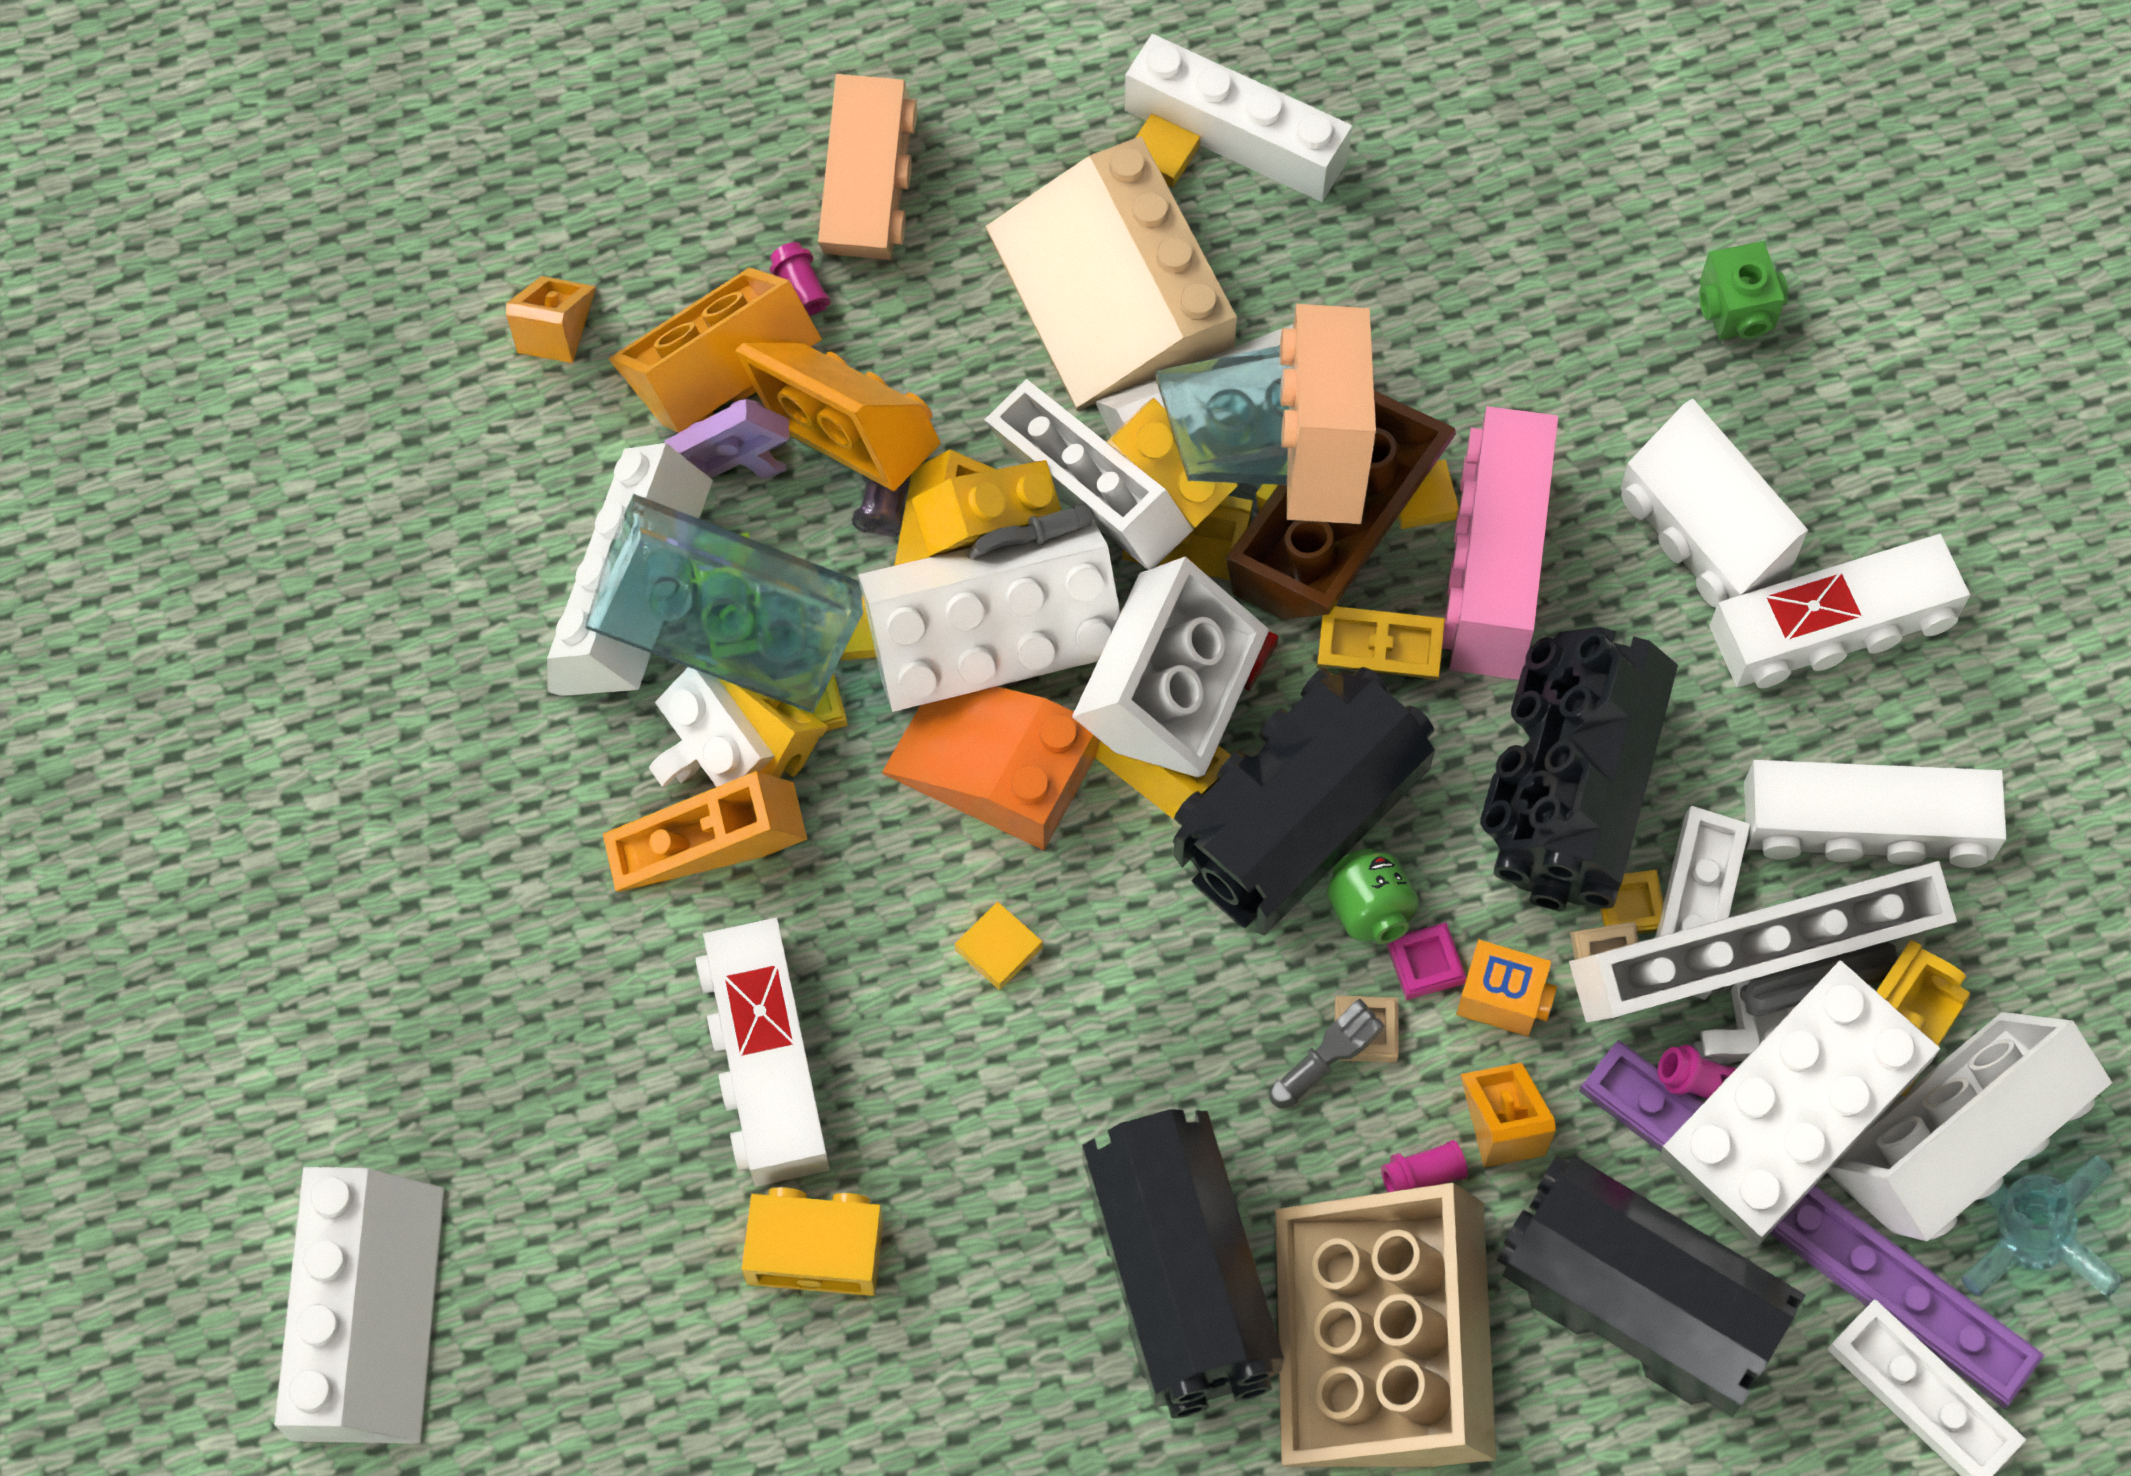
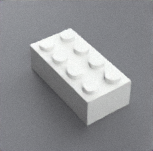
[858,519,1120,712]
[1660,960,1940,1247]

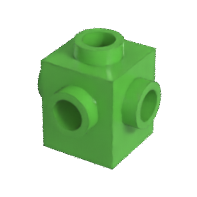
[1699,241,1788,340]

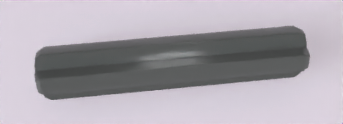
[1740,942,1899,1017]

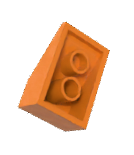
[882,687,1100,850]

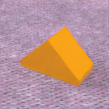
[506,276,596,363]
[1460,1062,1556,1168]

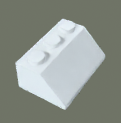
[1620,398,1808,607]
[1072,556,1269,777]

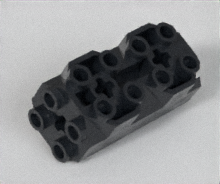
[1480,627,1678,912]
[1173,667,1435,936]
[1082,1109,1284,1418]
[1496,1155,1805,1418]

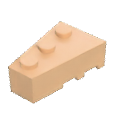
[818,74,917,260]
[1279,304,1376,524]

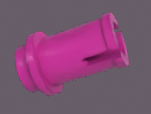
[770,242,831,316]
[1657,1045,1737,1099]
[1381,1140,1468,1192]

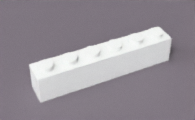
[1569,861,1957,1023]

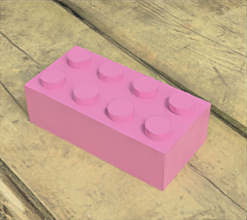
[1442,406,1558,680]

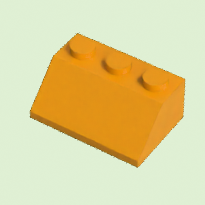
[609,267,822,433]
[735,343,941,491]

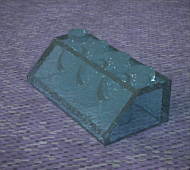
[585,493,863,713]

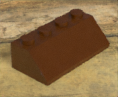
[1226,390,1456,620]

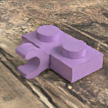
[664,399,789,479]

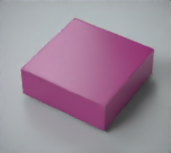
[1386,922,1467,1000]

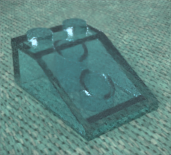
[1155,345,1289,485]

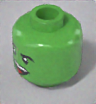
[1327,849,1419,944]

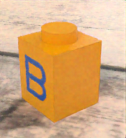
[1456,939,1557,1037]

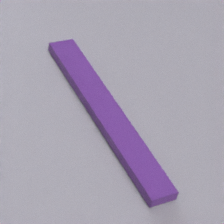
[1579,1040,2045,1409]

